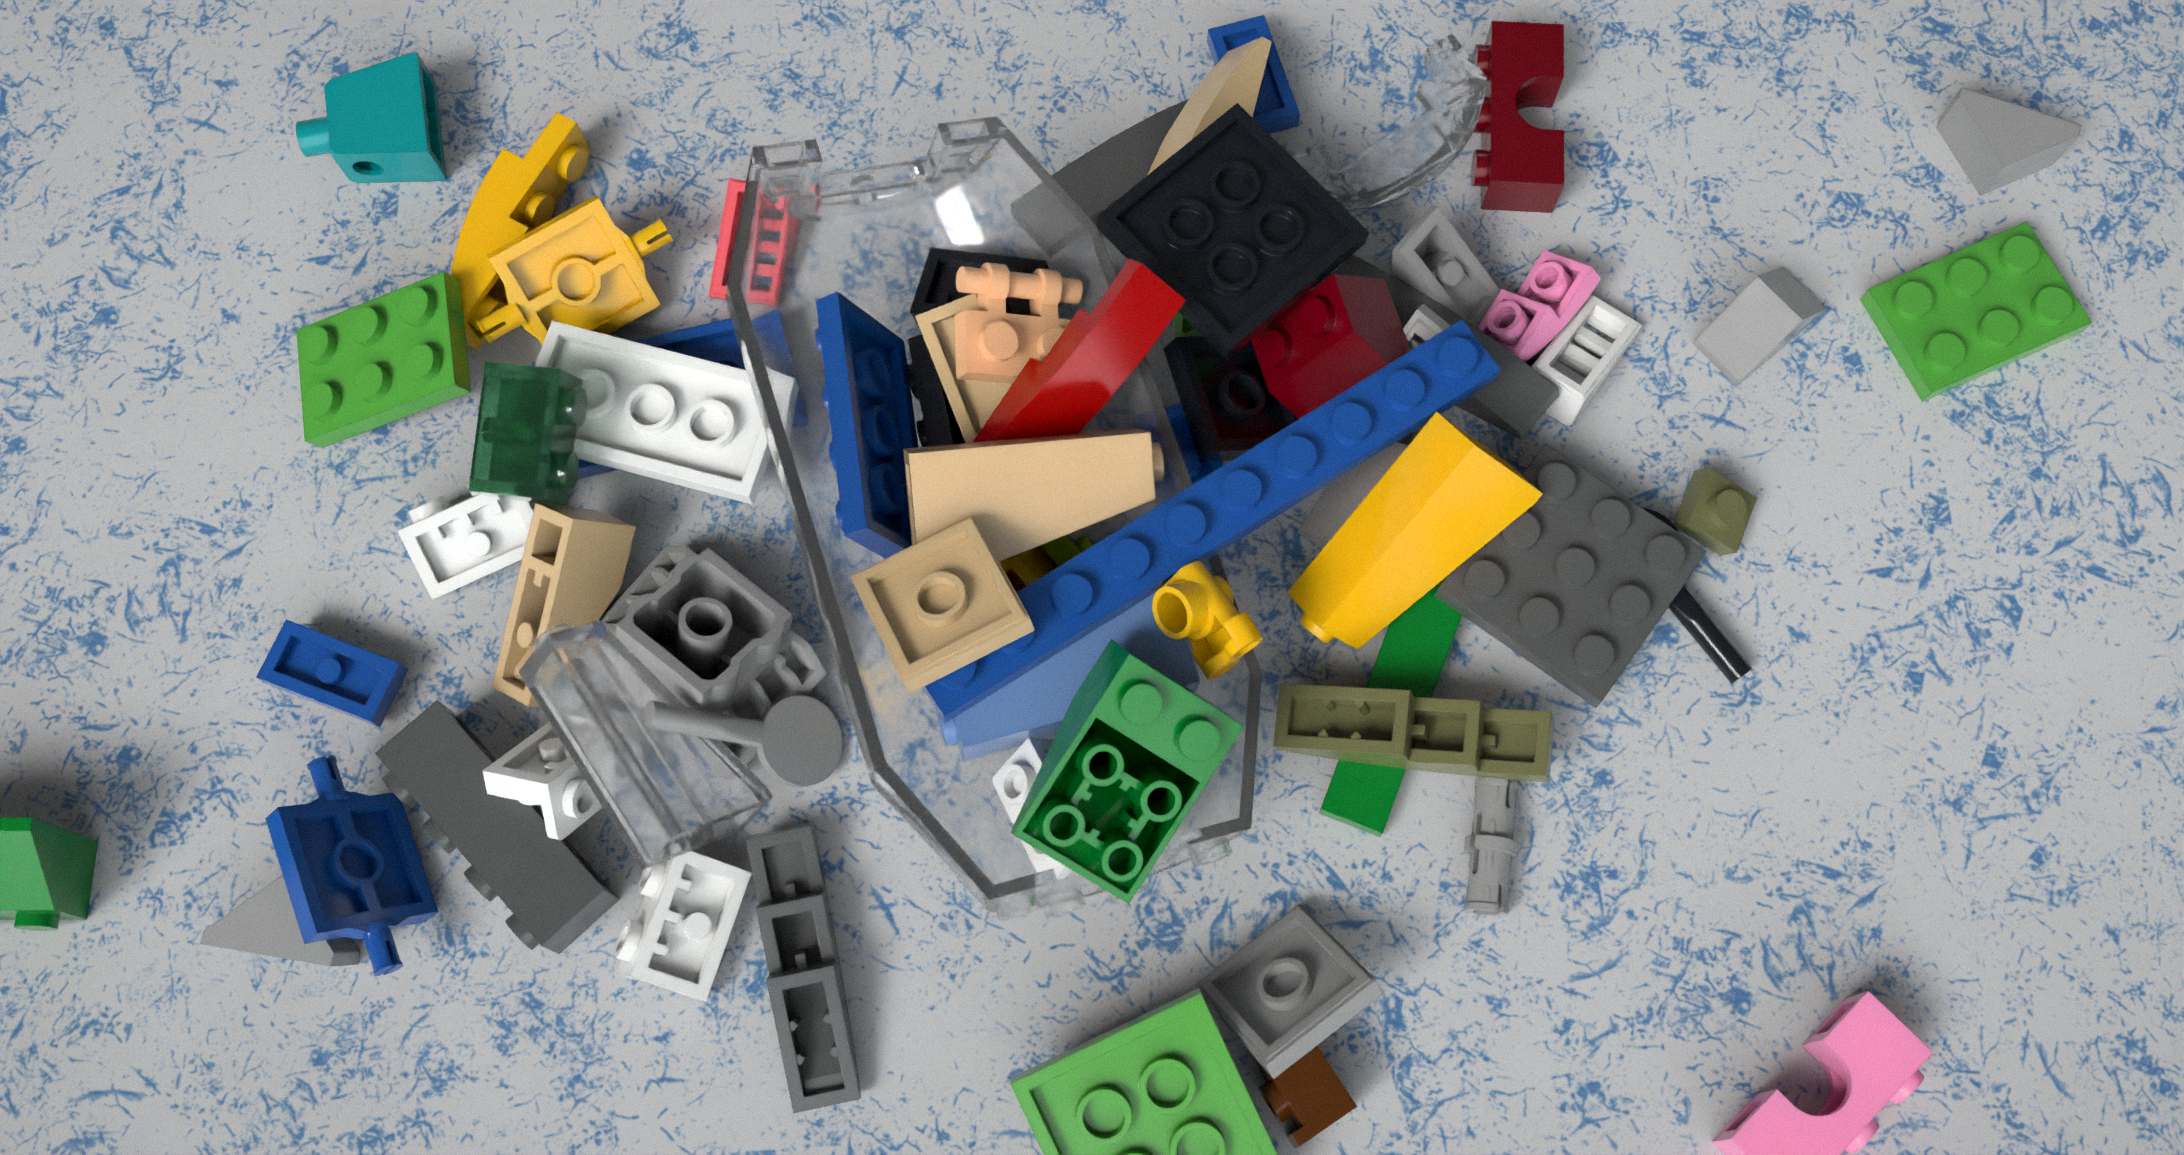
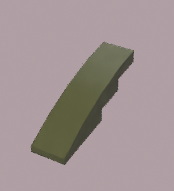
[1273,683,1554,782]

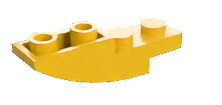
[451,112,591,350]

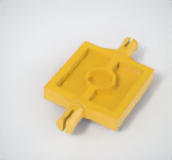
[475,195,673,345]

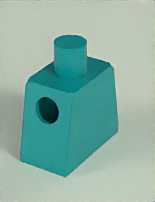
[296,52,447,183]

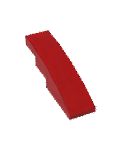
[972,259,1186,443]

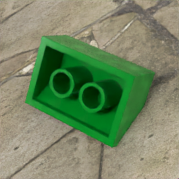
[0,817,98,931]

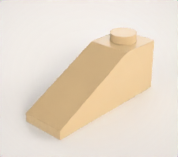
[492,503,636,707]

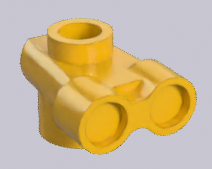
[1152,561,1263,681]

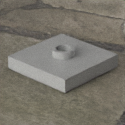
[1195,904,1383,1079]

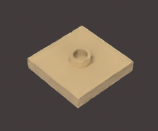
[850,515,1035,694]

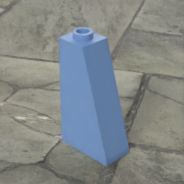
[935,592,1200,762]

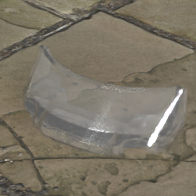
[1273,34,1487,211]

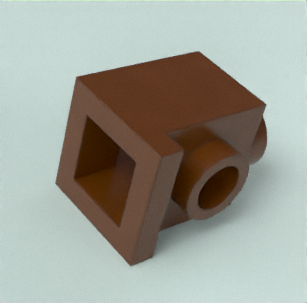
[1254,1046,1357,1148]

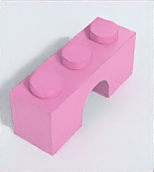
[1712,991,1933,1155]

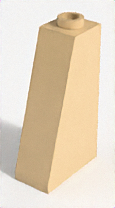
[903,428,1164,562]

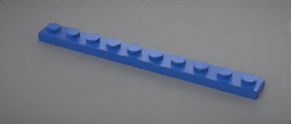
[922,320,1501,723]

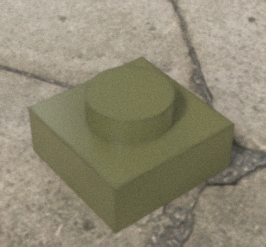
[1673,467,1757,556]

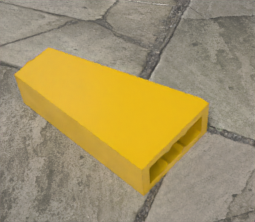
[1287,411,1543,650]

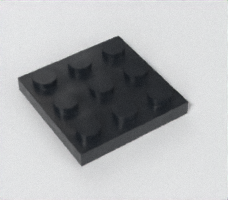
[1096,103,1369,360]

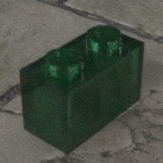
[468,361,587,506]

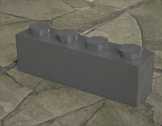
[375,700,620,954]

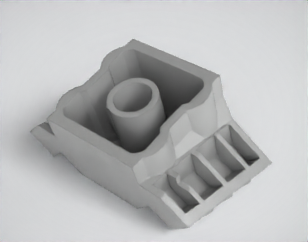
[577,546,827,780]

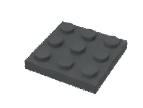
[1434,443,1707,708]

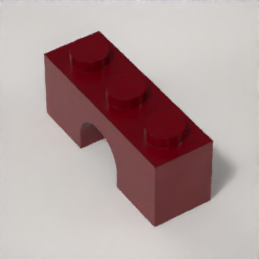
[1471,21,1564,213]

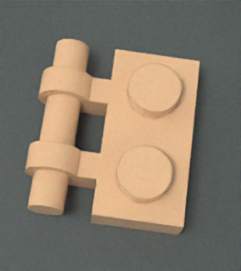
[954,262,1083,384]

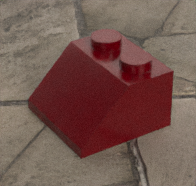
[1251,274,1411,419]

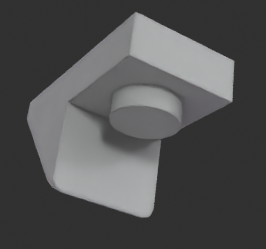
[1391,206,1501,328]

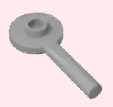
[643,695,843,788]

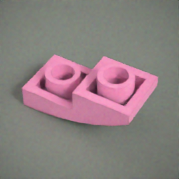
[1477,250,1601,362]

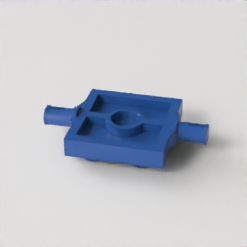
[265,755,438,976]

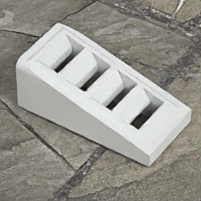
[1531,294,1642,426]

